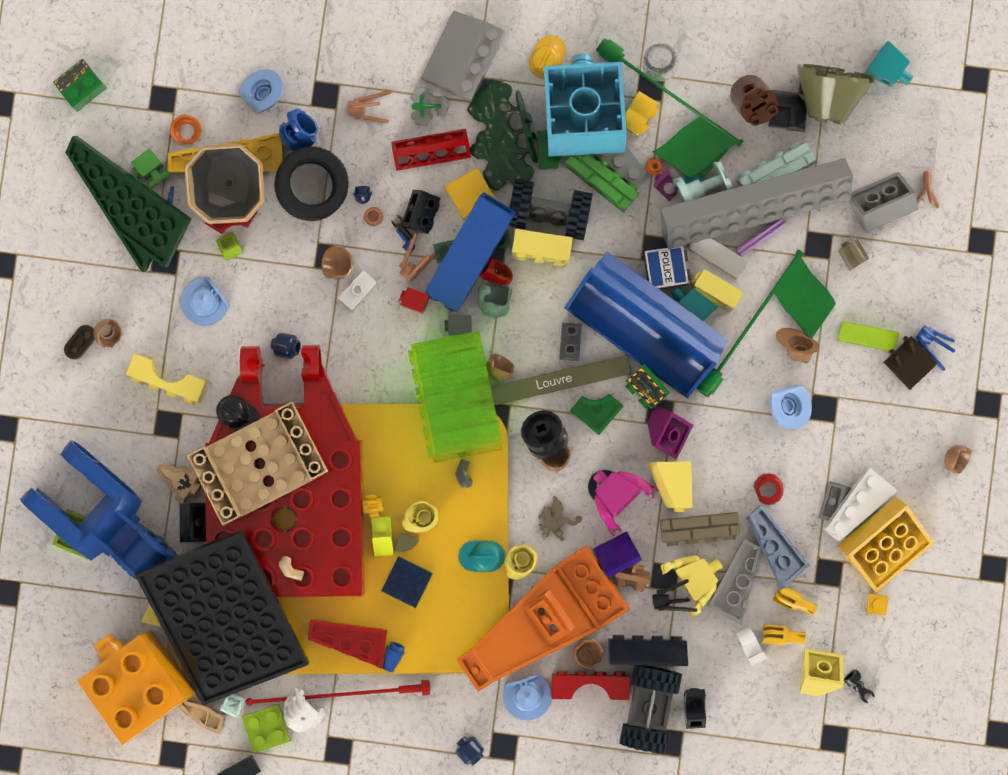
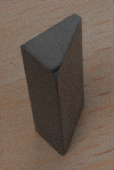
[217,755,261,775]

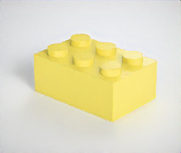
[512,229,573,267]

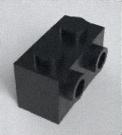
[401,189,441,234]
[179,503,206,542]

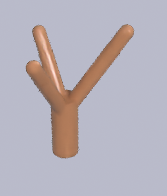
[917,171,939,208]

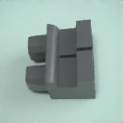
[559,323,582,361]

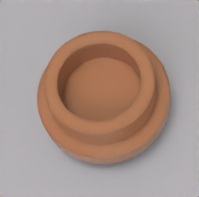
[364,207,383,226]

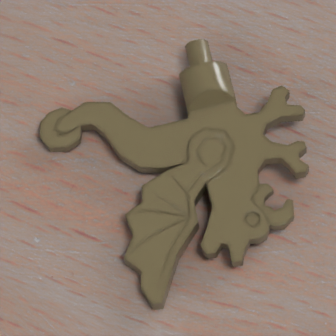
[538,496,582,541]

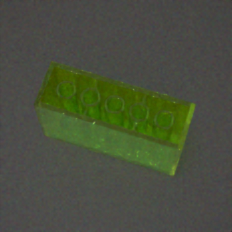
[408,331,502,463]

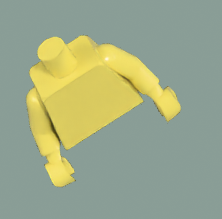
[661,555,723,617]

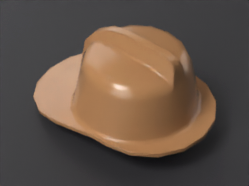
[776,328,819,363]

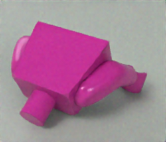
[593,471,659,536]

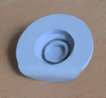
[239,69,284,114]
[181,277,229,325]
[770,385,812,429]
[503,674,551,720]

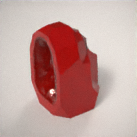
[480,258,513,285]

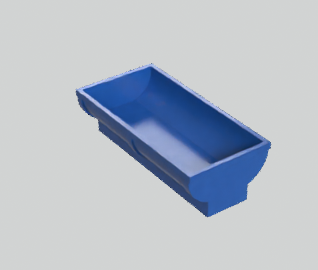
[564,252,729,399]

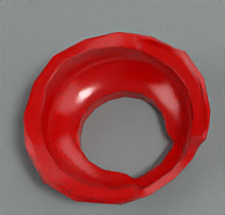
[754,473,784,505]

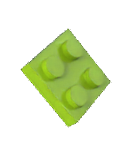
[242,704,291,753]

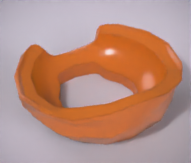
[170,115,202,144]

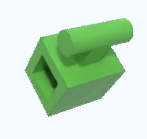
[131,149,170,189]

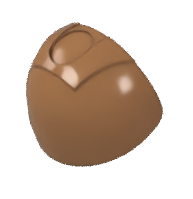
[321,245,353,279]

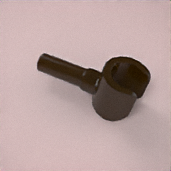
[391,215,413,239]

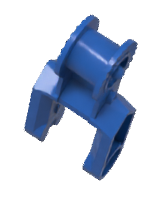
[20,440,178,580]

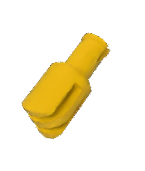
[773,587,818,616]
[762,624,806,646]

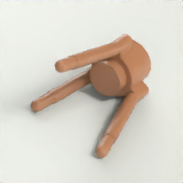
[348,90,392,123]
[399,232,438,281]

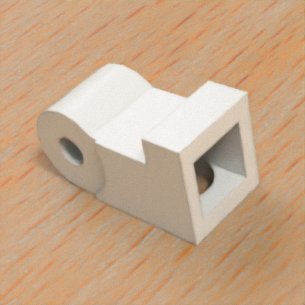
[735,626,767,666]

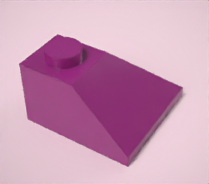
[647,406,694,459]

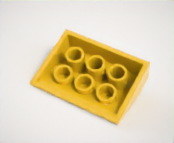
[837,497,934,593]

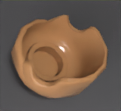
[93,319,122,348]
[486,354,515,382]
[944,445,972,474]
[540,446,571,472]
[573,639,603,669]

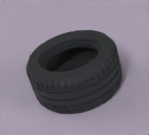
[274,146,349,221]

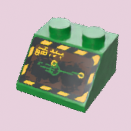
[53,59,107,112]
[625,364,670,410]

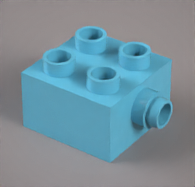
[544,54,627,157]

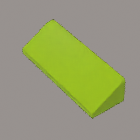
[837,321,899,351]

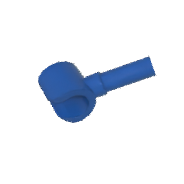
[396,228,415,254]

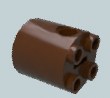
[730,75,778,126]

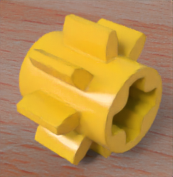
[362,494,384,518]

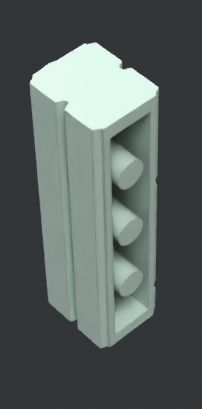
[737,141,817,187]

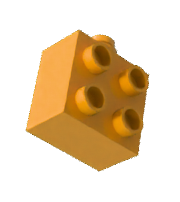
[77,630,196,745]

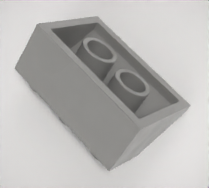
[849,172,919,233]

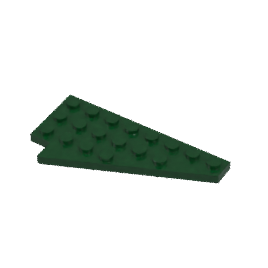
[65,136,192,272]

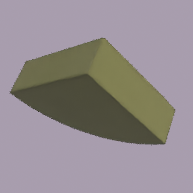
[394,532,419,552]

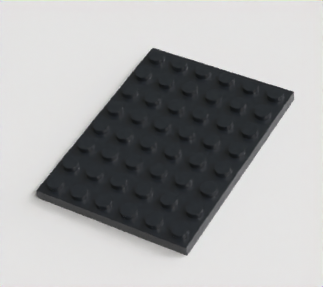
[135,530,309,706]

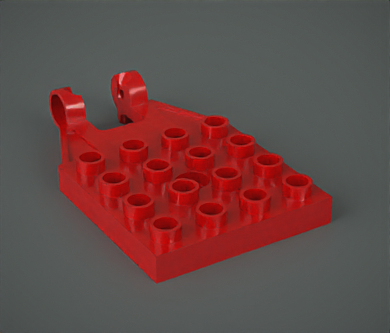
[205,345,364,597]

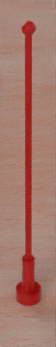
[246,680,430,706]

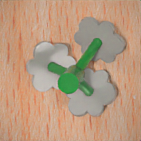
[410,86,449,126]

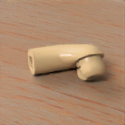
[279,556,304,581]

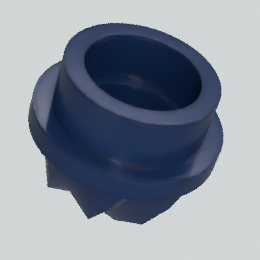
[353,186,372,204]

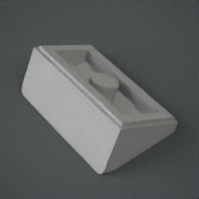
[818,481,851,521]

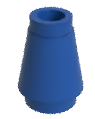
[382,642,405,672]

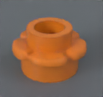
[645,157,664,176]

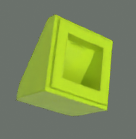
[216,232,243,261]

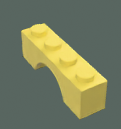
[126,353,208,405]

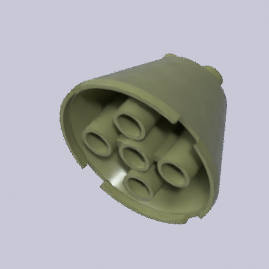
[797,64,875,125]

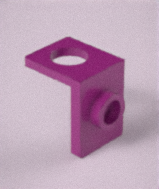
[653,169,678,201]

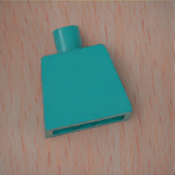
[864,41,914,87]
[671,286,718,321]

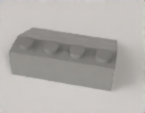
[421,10,505,102]

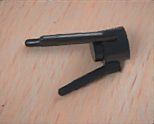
[652,579,698,612]

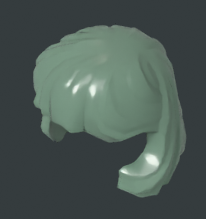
[478,285,512,318]

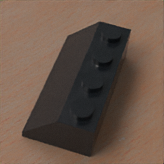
[608,635,688,666]

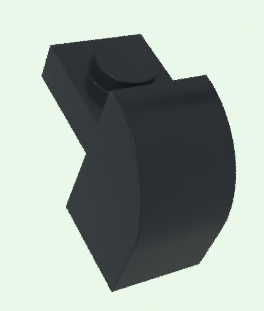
[684,688,706,729]

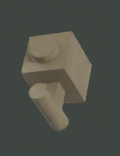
[838,239,870,270]

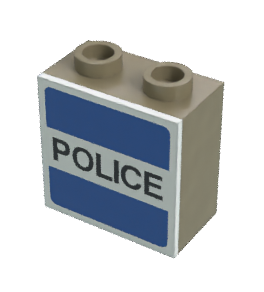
[643,246,691,290]

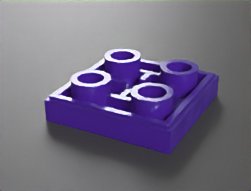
[593,531,642,577]

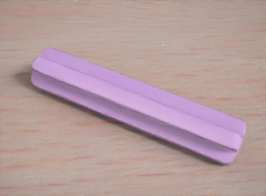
[736,218,786,257]

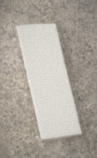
[688,238,748,279]

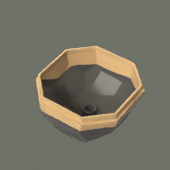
[184,144,265,224]

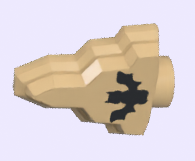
[156,464,202,504]

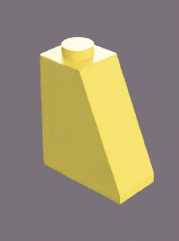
[648,461,692,512]

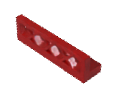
[391,129,471,171]

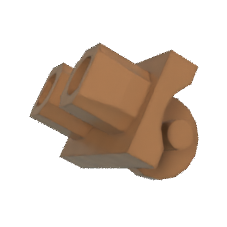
[615,563,650,592]

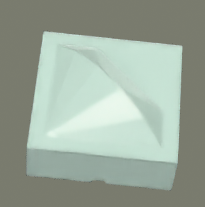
[220,694,246,718]

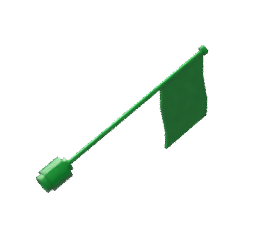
[596,38,743,178]
[696,250,836,398]

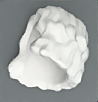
[284,688,325,733]

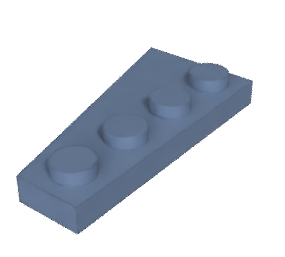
[746,505,810,589]

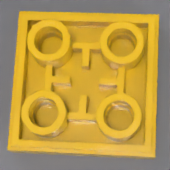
[444,167,495,220]

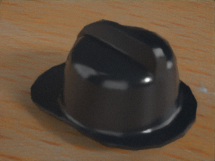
[216,395,260,432]

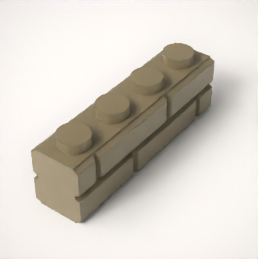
[660,512,740,546]

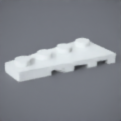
[823,467,898,541]

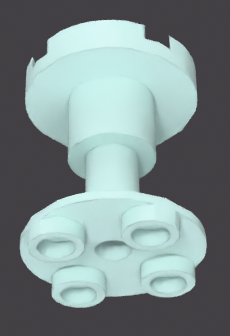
[672,161,733,203]

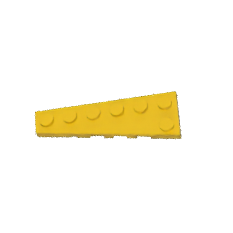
[168,133,283,173]

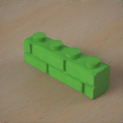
[564,154,639,213]

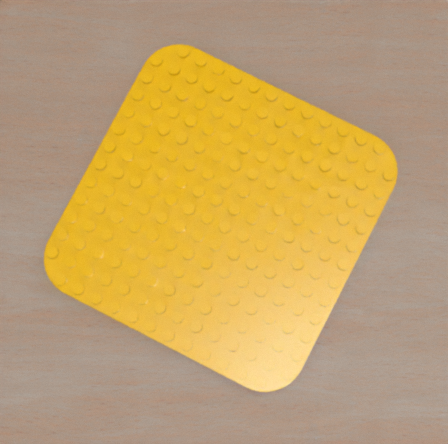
[272,404,509,674]

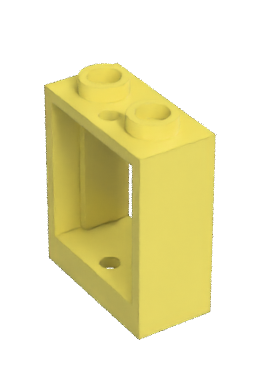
[690,269,744,312]

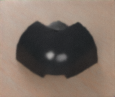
[768,90,807,132]

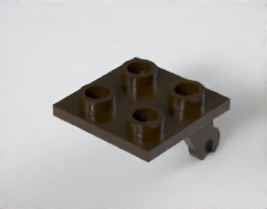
[883,336,938,390]

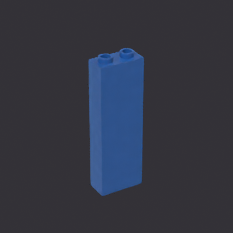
[425,192,517,312]

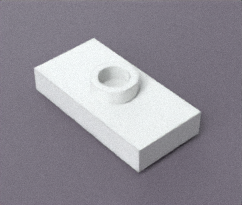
[338,270,378,311]

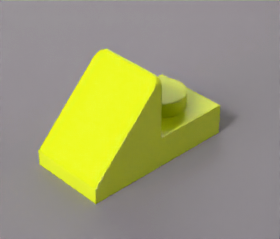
[371,516,394,557]

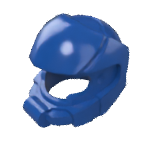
[279,108,318,151]

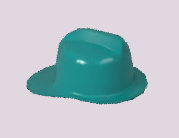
[458,541,505,572]

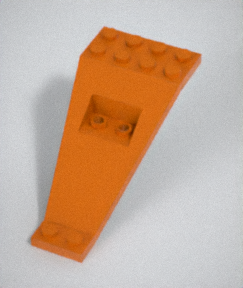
[456,545,630,692]

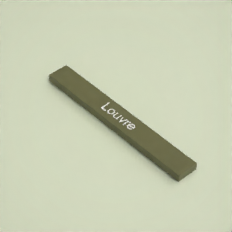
[478,355,631,407]

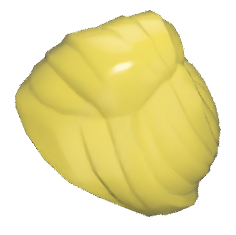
[402,501,439,533]
[504,544,538,580]

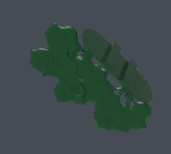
[467,79,538,191]

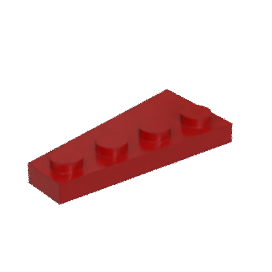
[308,619,387,669]

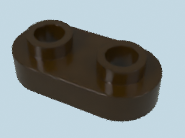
[64,325,95,360]

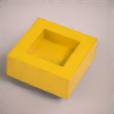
[866,593,888,615]

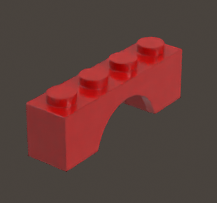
[551,670,630,700]

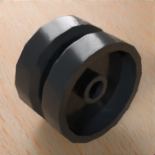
[521,410,568,460]

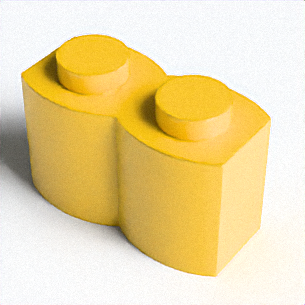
[625,91,659,137]

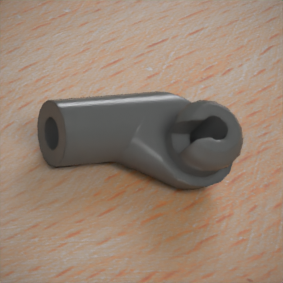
[455,459,473,488]

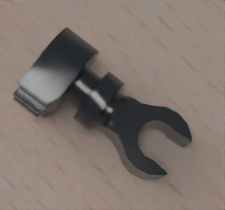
[844,669,875,703]

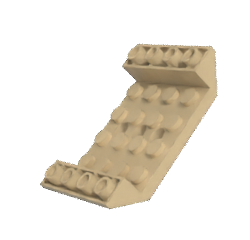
[187,401,328,526]

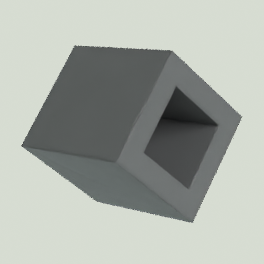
[444,315,472,336]

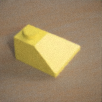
[800,649,844,696]

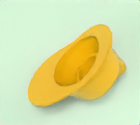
[529,35,566,79]

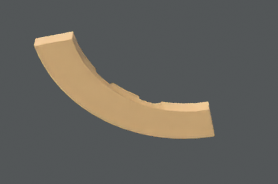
[164,639,226,734]

